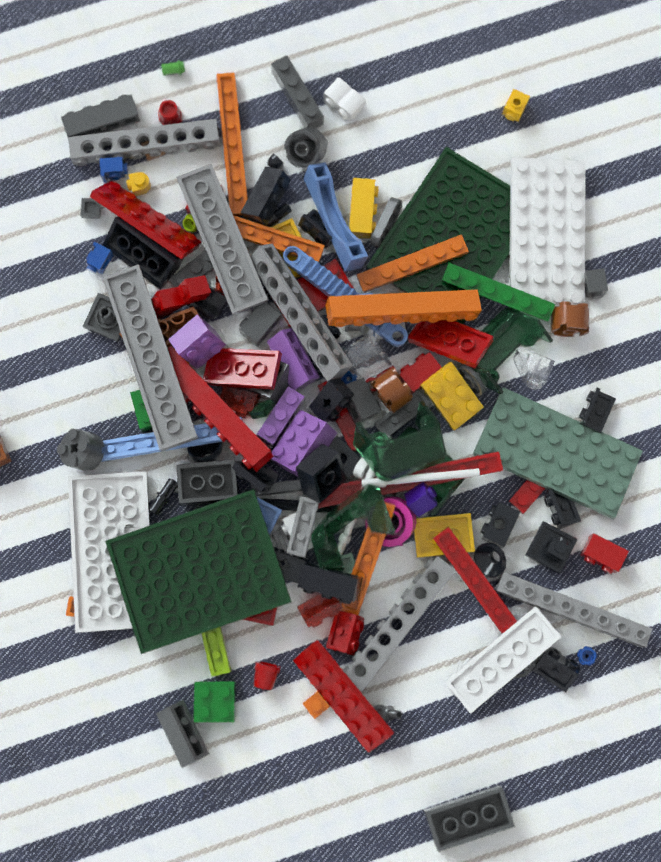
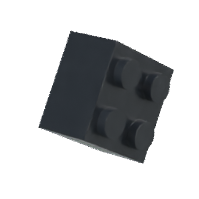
[296,444,346,503]

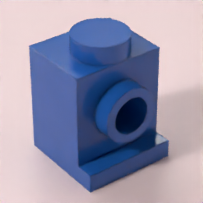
[100,157,128,183]
[86,242,114,275]

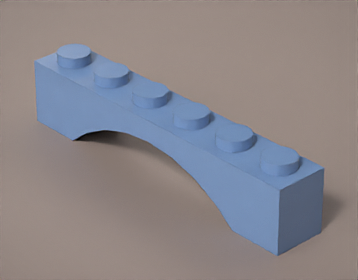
[303,162,368,272]

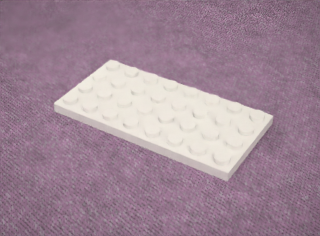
[509,157,585,306]
[68,471,149,633]

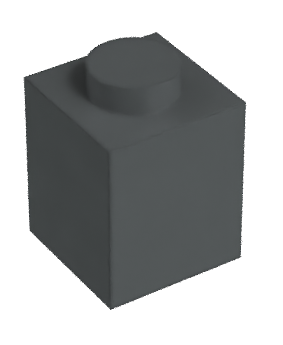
[584,268,608,299]

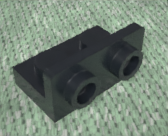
[532,648,580,692]

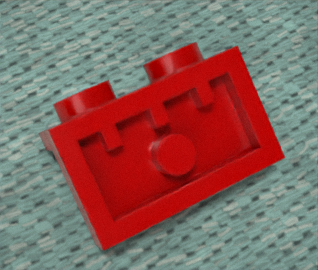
[326,610,364,656]

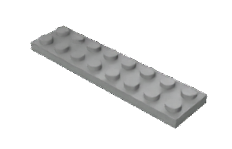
[176,163,268,315]

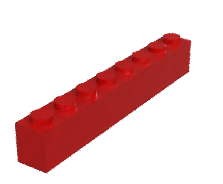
[168,346,274,472]

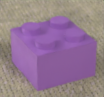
[168,314,226,369]

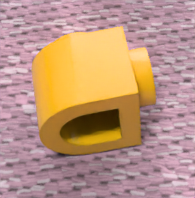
[126,172,151,196]

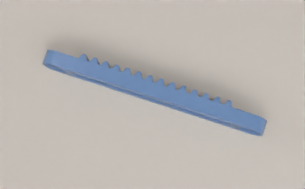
[283,246,408,347]

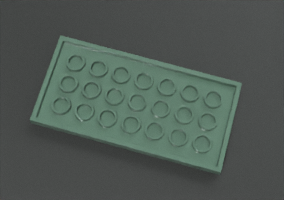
[472,387,643,520]

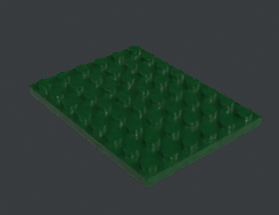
[366,146,510,324]
[105,489,292,654]

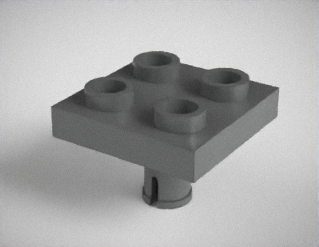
[83,293,121,342]

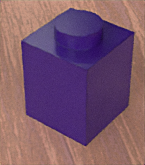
[405,482,437,517]

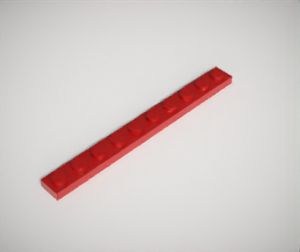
[310,451,503,509]

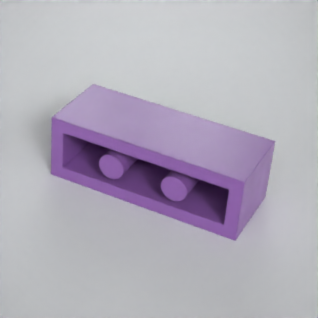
[267,328,319,390]
[257,386,305,447]

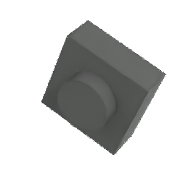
[80,198,101,219]

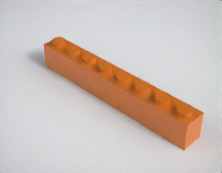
[326,290,482,327]

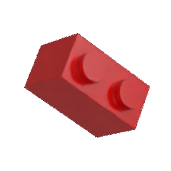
[399,352,442,394]
[580,533,629,574]

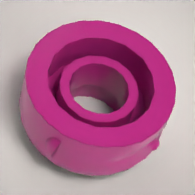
[365,496,416,547]

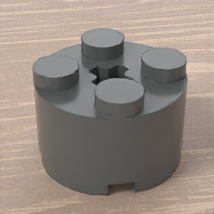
[284,127,328,168]
[57,428,104,471]

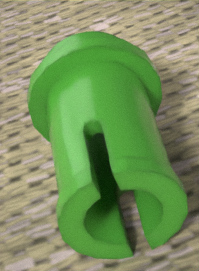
[161,60,185,76]

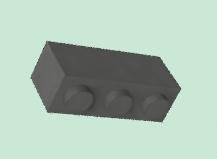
[156,700,209,768]

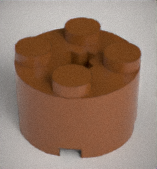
[551,301,589,337]
[370,368,413,414]

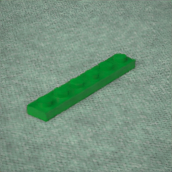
[442,263,556,322]

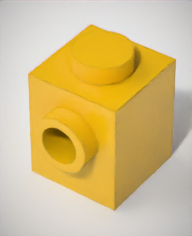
[502,88,530,122]

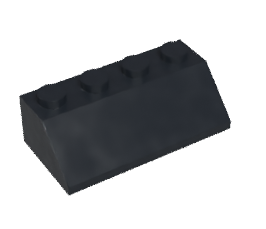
[102,216,184,290]

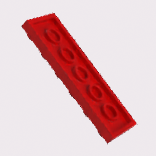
[90,181,202,259]
[293,639,394,753]

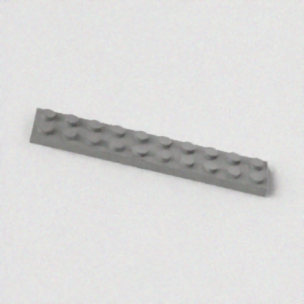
[103,264,198,452]

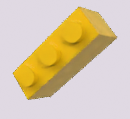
[349,178,379,239]

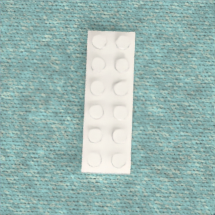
[445,606,561,714]

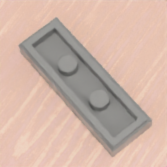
[286,496,319,558]

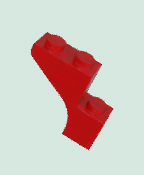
[151,275,211,320]

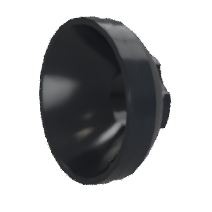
[187,442,223,463]
[474,542,506,578]

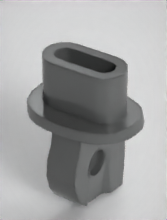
[374,704,402,722]

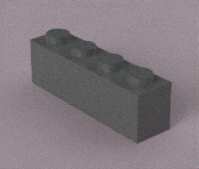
[271,55,324,129]
[61,94,140,137]

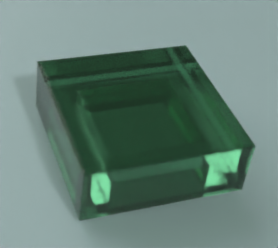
[249,399,276,419]

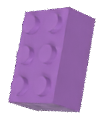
[271,409,337,477]

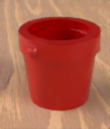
[158,100,183,125]
[254,661,280,690]

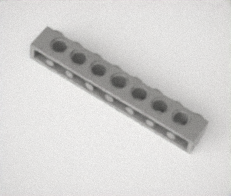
[68,119,220,166]
[250,244,353,382]
[343,556,456,693]
[495,572,653,647]

